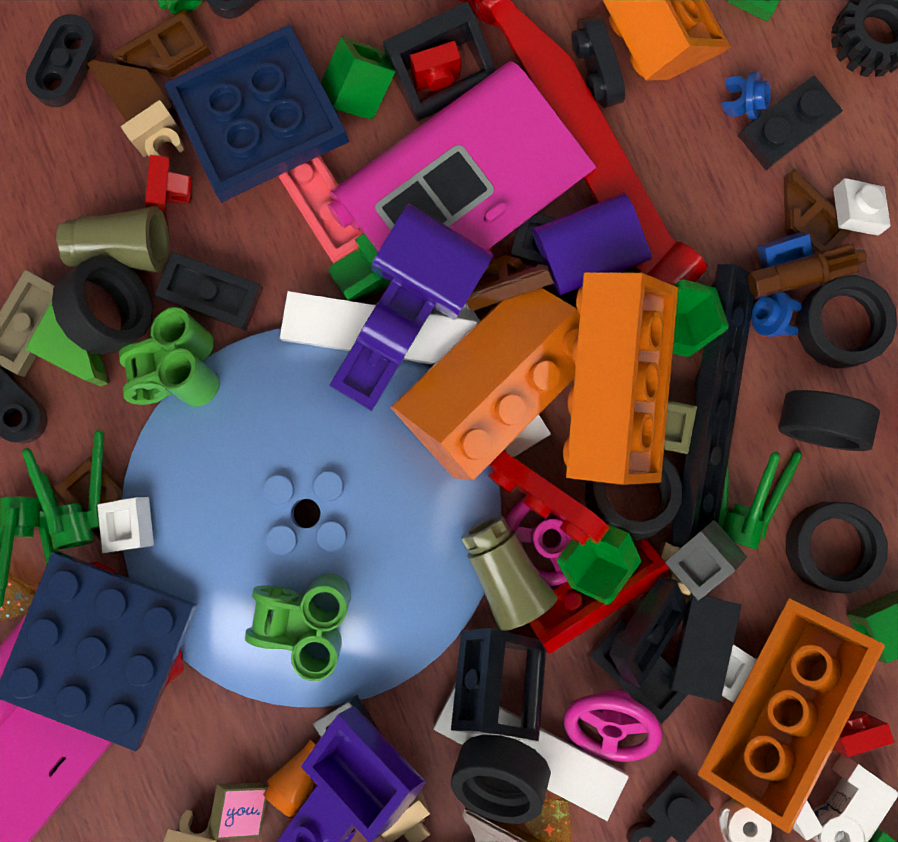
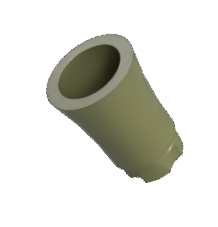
[56,205,170,273]
[461,515,557,631]

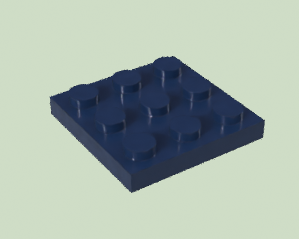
[164,24,349,203]
[0,552,198,751]

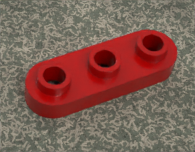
[487,451,610,546]

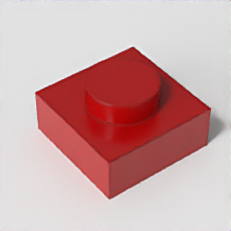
[410,41,461,91]
[833,711,894,757]

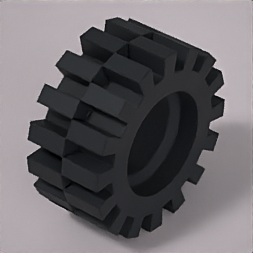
[831,0,898,77]

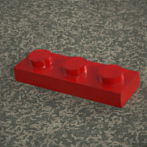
[529,539,671,655]

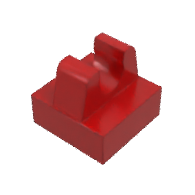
[145,155,192,216]

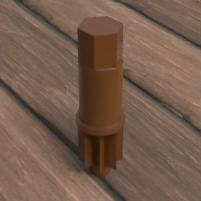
[748,243,867,299]

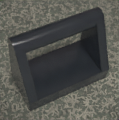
[383,1,496,122]
[451,628,546,742]

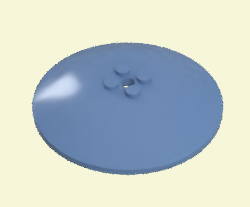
[122,329,501,707]

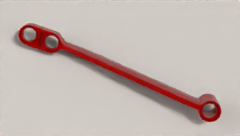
[459,0,707,285]

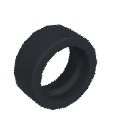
[52,257,153,354]
[796,275,898,369]
[778,390,880,451]
[585,455,682,541]
[786,502,888,594]
[451,734,551,824]

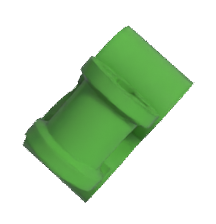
[119,307,220,407]
[244,574,351,681]

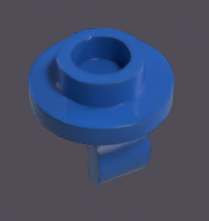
[722,71,771,120]
[752,292,802,337]

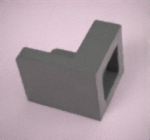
[665,520,747,601]

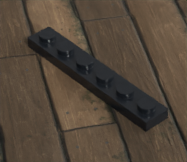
[672,264,754,547]

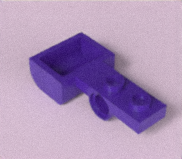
[531,193,652,297]
[329,203,494,411]
[277,706,426,842]

